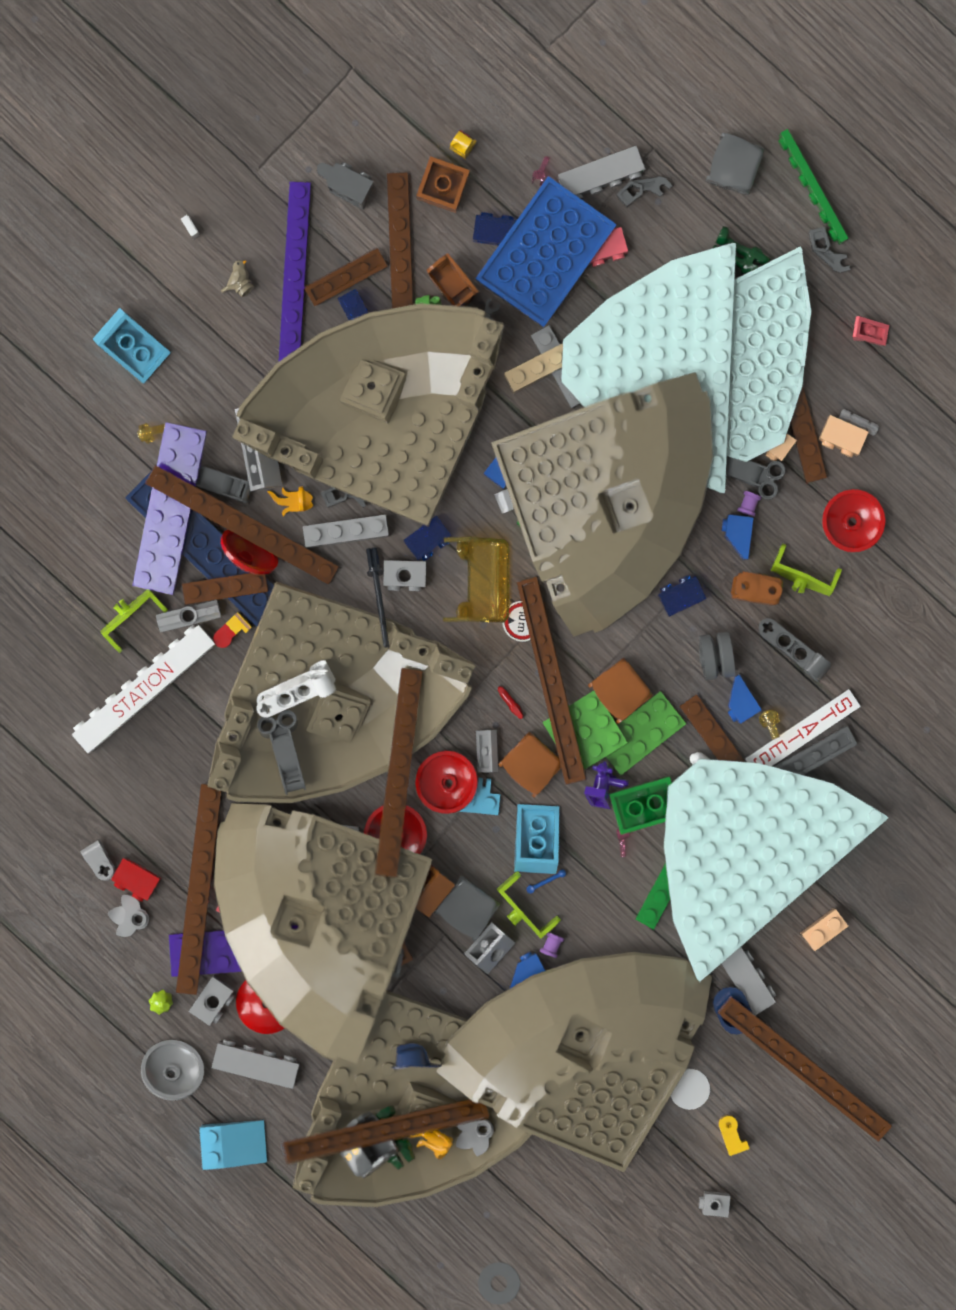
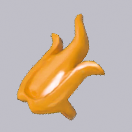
[267,486,313,517]
[407,1130,453,1160]

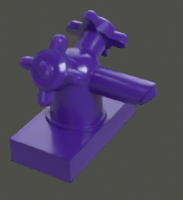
[584,761,629,810]

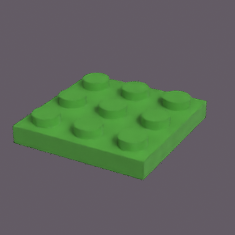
[542,691,629,770]

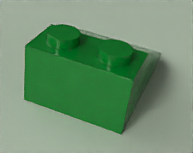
[609,776,671,835]

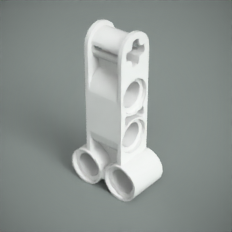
[257,661,336,717]

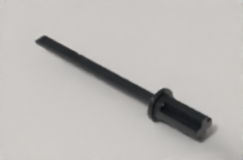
[366,547,390,648]

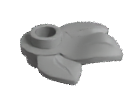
[108,895,149,937]
[456,1119,494,1156]

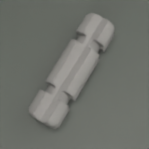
[839,409,879,435]

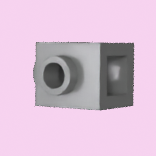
[699,1191,730,1217]

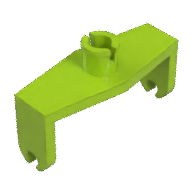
[771,543,842,596]
[100,589,168,653]
[497,871,561,939]

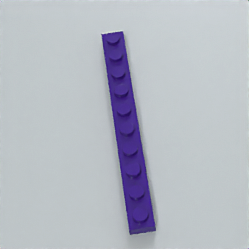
[279,182,311,361]

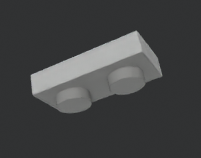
[476,730,498,772]

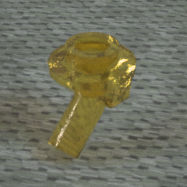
[137,423,165,444]
[759,710,780,740]

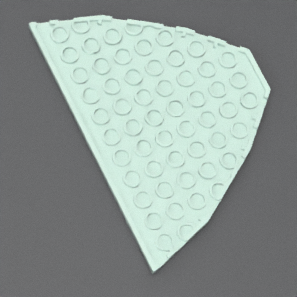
[561,243,736,493]
[727,246,811,462]
[664,759,888,982]

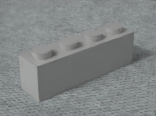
[558,146,645,199]
[235,408,282,491]
[303,515,389,548]
[721,947,776,1015]
[212,1039,300,1089]

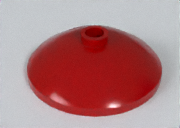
[822,489,885,552]
[221,529,278,575]
[415,751,478,814]
[364,805,427,854]
[236,980,285,1034]

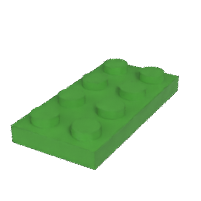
[606,691,686,775]

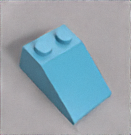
[93,308,171,384]
[514,804,559,874]
[200,1120,267,1170]

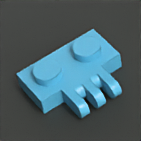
[460,778,500,815]

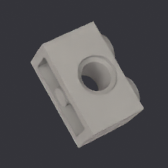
[383,560,426,591]
[464,923,515,974]
[189,976,235,1026]

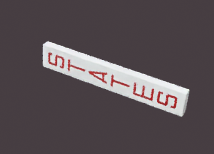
[745,689,861,766]

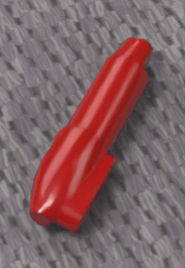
[497,686,524,719]

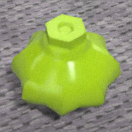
[148,989,173,1015]

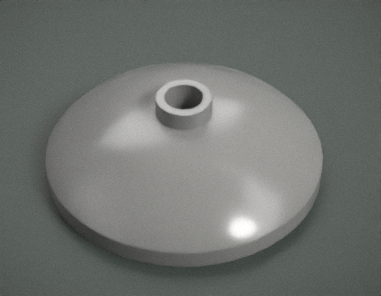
[141,1040,204,1100]

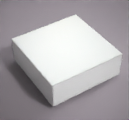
[181,215,199,239]

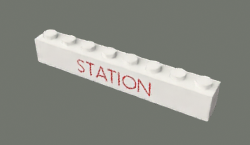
[72,625,215,754]

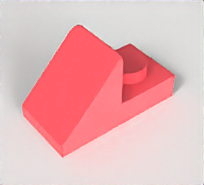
[853,316,889,346]

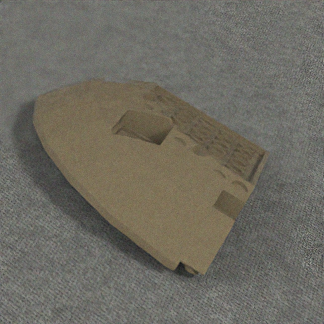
[232,304,504,527]
[492,372,714,637]
[208,582,475,803]
[214,803,432,1064]
[436,952,712,1172]
[293,990,532,1207]

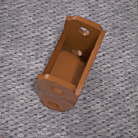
[426,253,479,307]
[731,571,783,606]
[587,658,653,724]
[498,731,561,798]

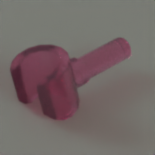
[532,156,549,186]
[616,828,630,857]

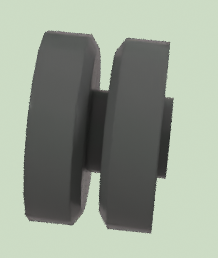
[699,632,735,681]

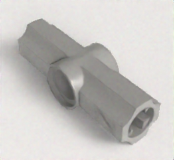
[156,600,221,633]

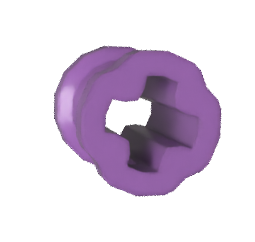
[737,491,761,517]
[540,932,565,958]

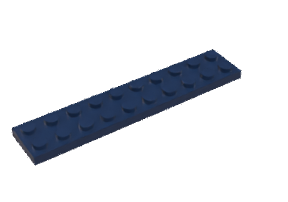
[125,472,274,627]

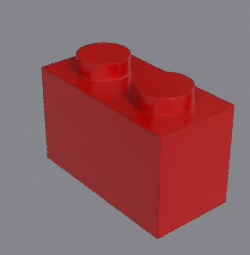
[111,857,161,902]

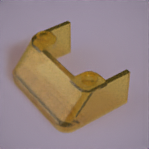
[443,537,510,623]

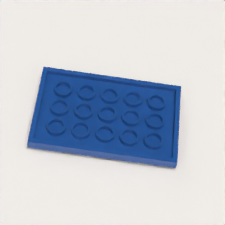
[475,176,617,328]

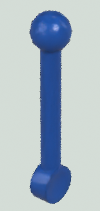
[526,869,566,894]

